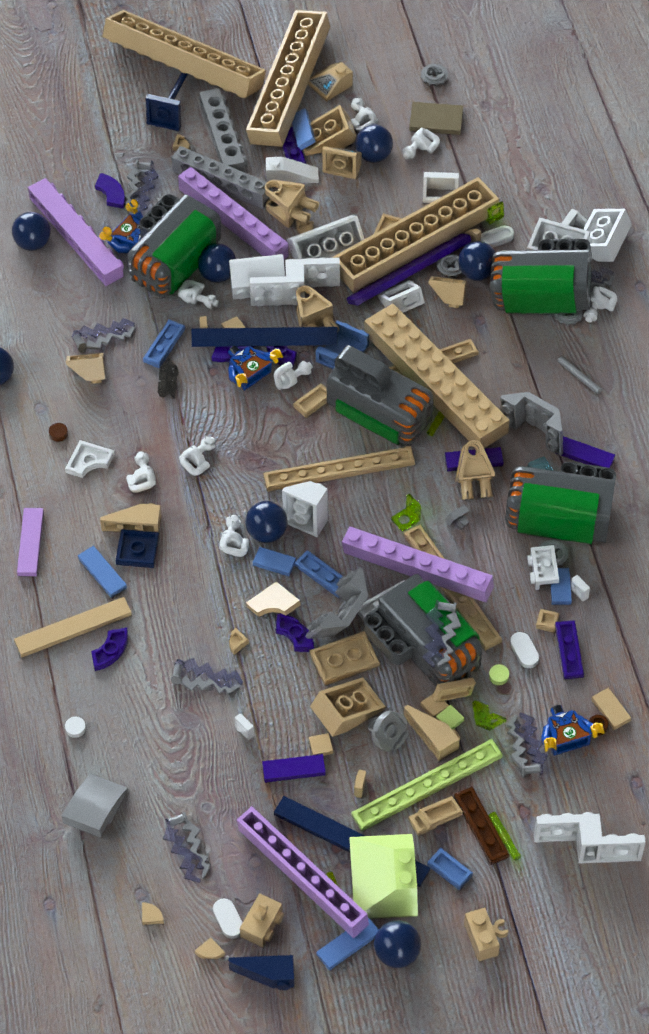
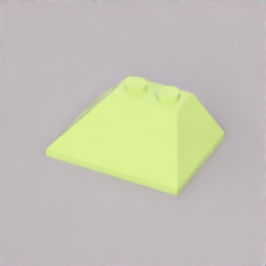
[350,834,418,919]

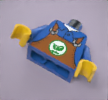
[99,199,144,253]
[228,346,283,391]
[541,705,605,756]

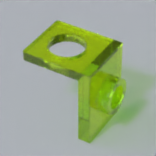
[486,201,504,225]
[391,493,421,531]
[472,700,507,731]

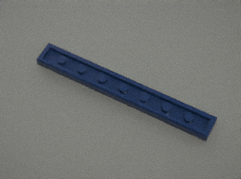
[191,327,338,347]
[274,796,430,888]

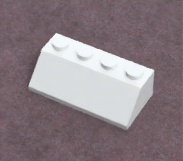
[287,215,364,259]

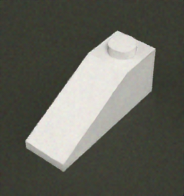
[266,157,319,183]

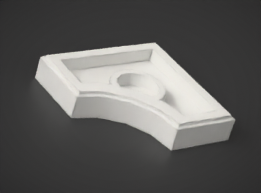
[65,440,115,478]

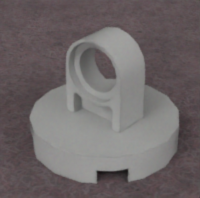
[368,711,408,752]

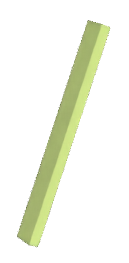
[351,739,503,831]

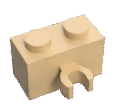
[240,893,284,948]
[464,908,508,962]

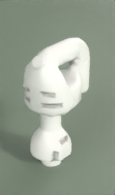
[351,98,378,132]
[402,128,440,159]
[178,280,219,309]
[583,286,617,323]
[274,361,313,390]
[179,436,216,476]
[126,451,156,493]
[219,515,250,557]

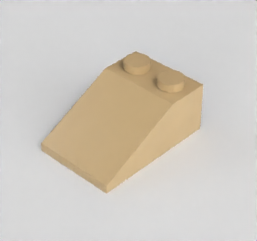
[303,105,357,156]
[310,677,386,737]

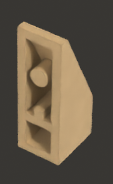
[100,503,161,532]
[404,705,460,761]

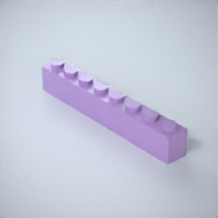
[178,167,289,260]
[28,178,124,286]
[342,526,494,603]
[237,806,369,938]

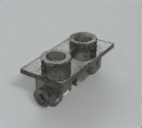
[157,359,179,399]

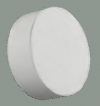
[65,717,86,738]

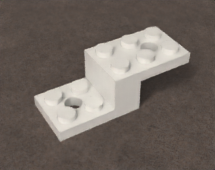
[250,258,340,306]
[534,812,645,863]

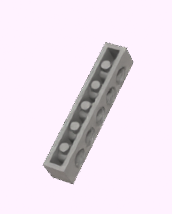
[199,88,247,173]
[172,146,271,209]

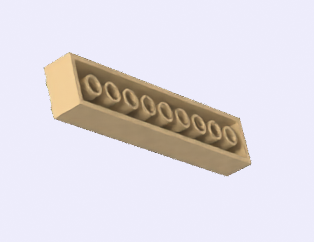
[103,10,266,98]
[246,10,330,147]
[333,177,499,293]
[364,304,509,448]

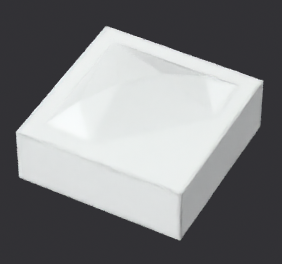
[571,575,590,601]
[234,713,254,740]

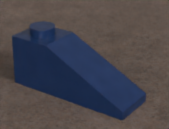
[228,955,294,990]

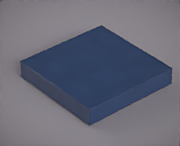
[115,529,159,568]

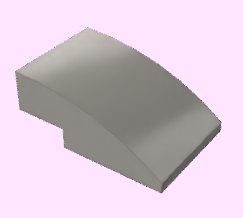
[62,774,128,838]

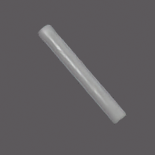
[557,356,602,395]

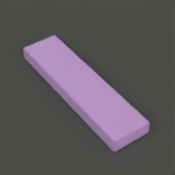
[17,508,44,576]

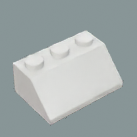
[584,209,632,262]
[527,217,590,250]
[229,254,285,299]
[282,481,328,537]

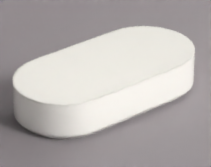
[480,226,514,248]
[510,632,539,668]
[213,899,242,939]

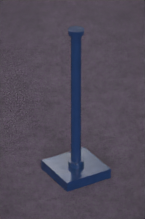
[146,72,188,131]

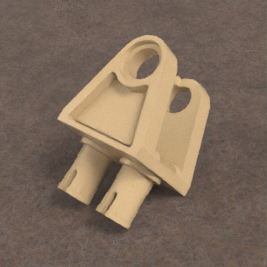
[265,180,319,228]
[296,285,339,331]
[455,440,495,500]

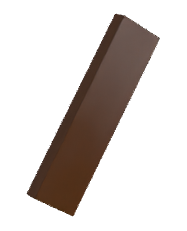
[454,787,510,865]

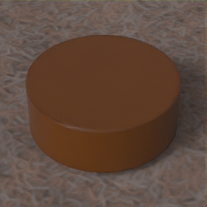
[49,423,68,442]
[589,715,609,736]

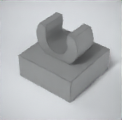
[445,505,469,529]

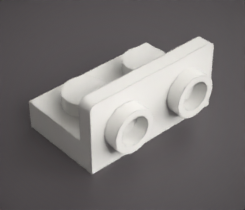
[527,545,559,590]

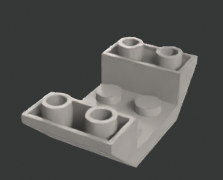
[500,392,563,456]
[305,567,368,639]

